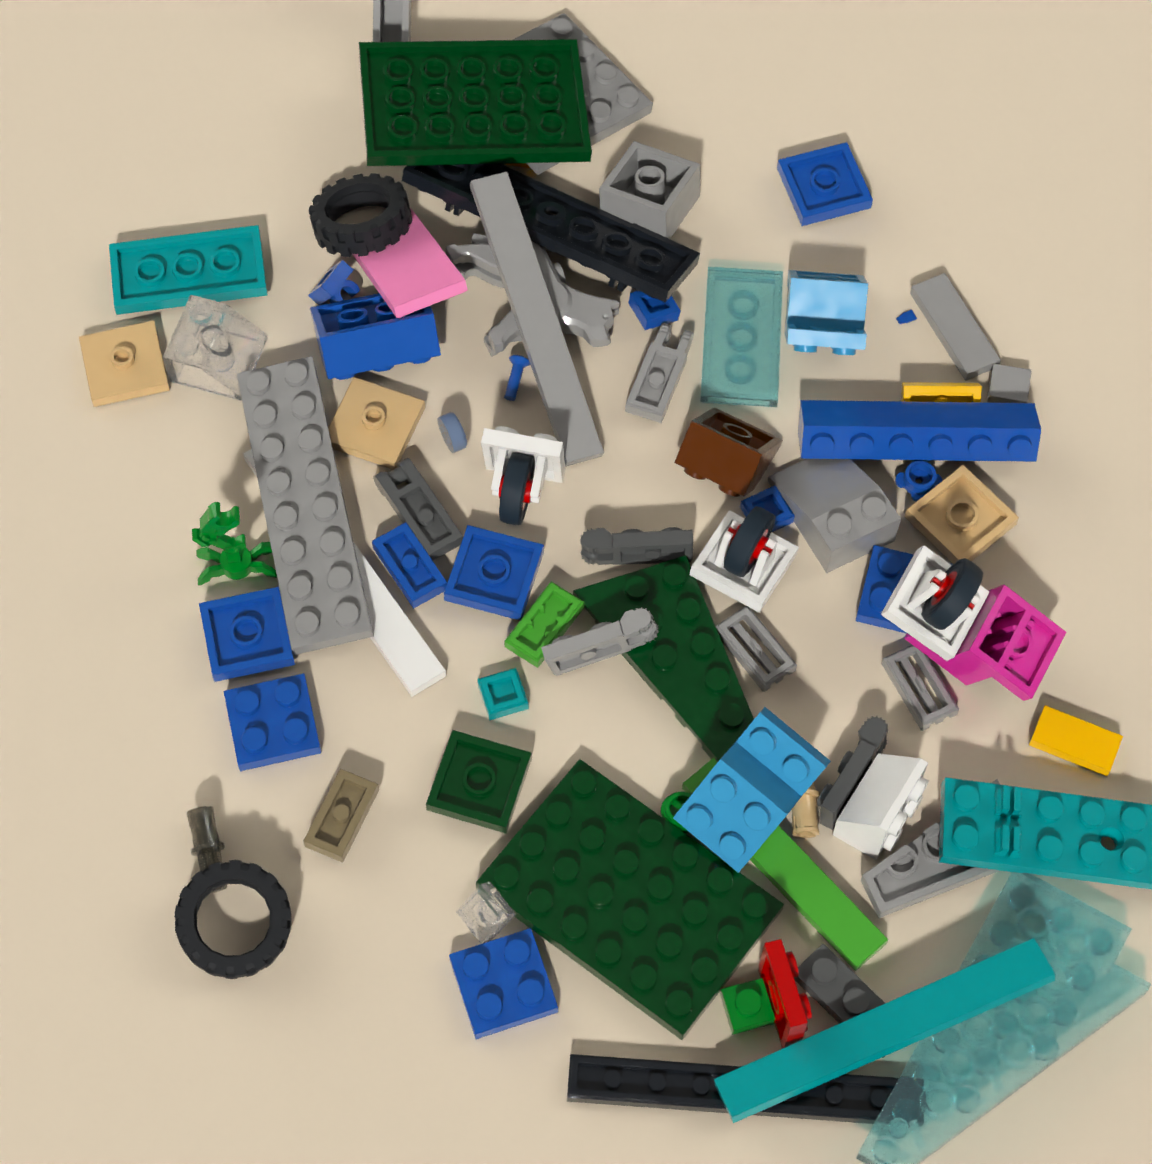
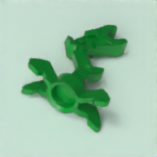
[192,502,277,585]

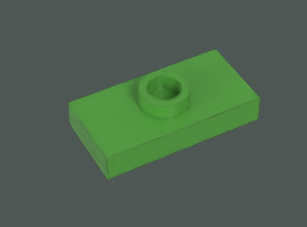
[504,581,584,668]

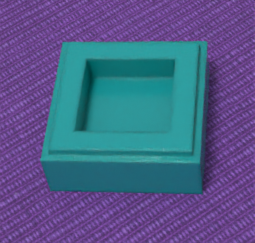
[477,668,529,721]

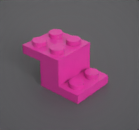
[904,584,1067,701]

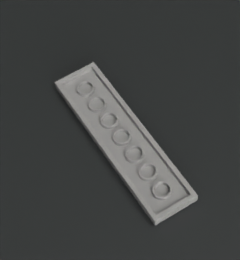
[237,356,374,655]

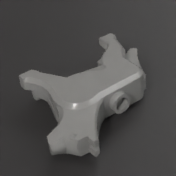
[446,233,619,357]

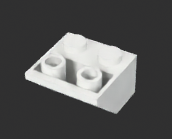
[832,753,929,860]

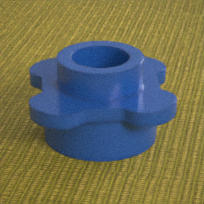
[895,460,943,502]

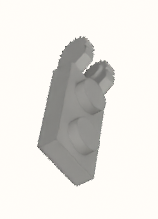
[625,323,694,423]
[541,607,659,676]

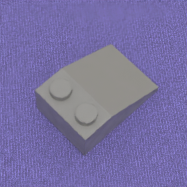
[768,459,901,573]

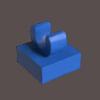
[308,260,360,305]

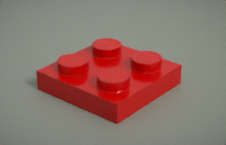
[758,939,812,1049]

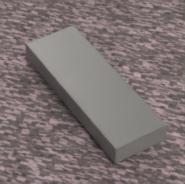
[910,273,1001,381]

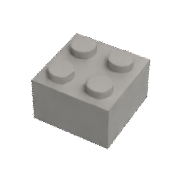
[599,141,700,239]

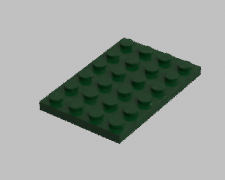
[359,39,592,166]
[476,759,784,1040]

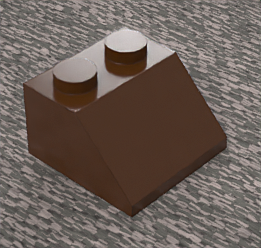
[674,407,783,497]

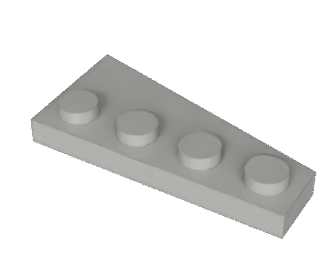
[861,779,1000,918]

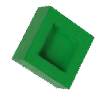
[720,978,775,1035]

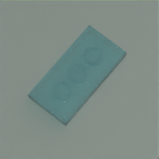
[700,267,783,407]

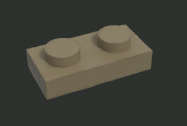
[303,768,379,863]

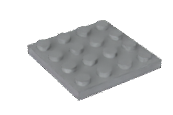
[513,13,653,175]

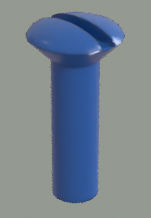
[504,355,530,401]

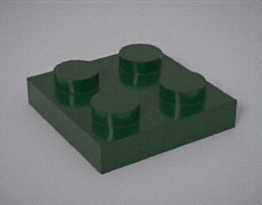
[426,730,532,834]

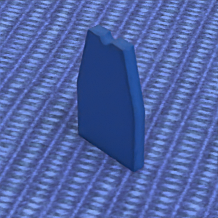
[896,310,917,324]

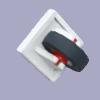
[481,426,566,525]
[689,506,799,613]
[881,546,989,661]

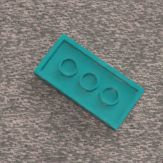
[109,225,268,315]

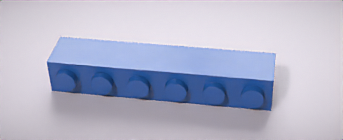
[798,400,1041,462]

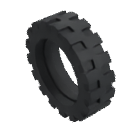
[309,173,412,257]
[174,860,291,979]

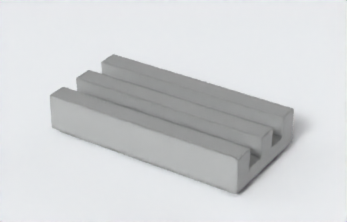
[716,606,797,692]
[881,645,959,731]

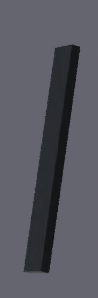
[567,1054,924,1127]

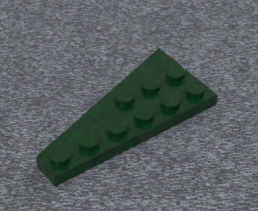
[573,555,754,762]

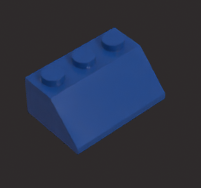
[310,293,441,380]

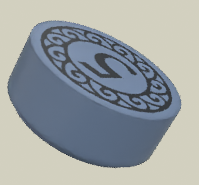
[437,412,467,453]

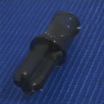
[186,806,227,893]

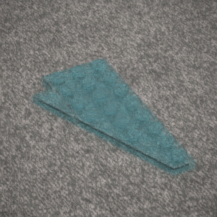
[856,872,1151,1164]

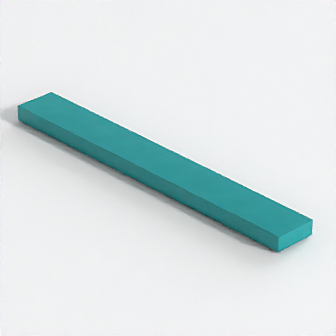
[714,938,1055,1123]

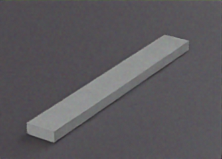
[470,172,604,467]

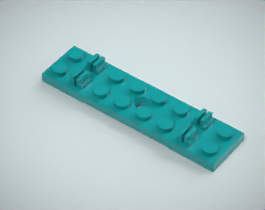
[939,777,1152,890]

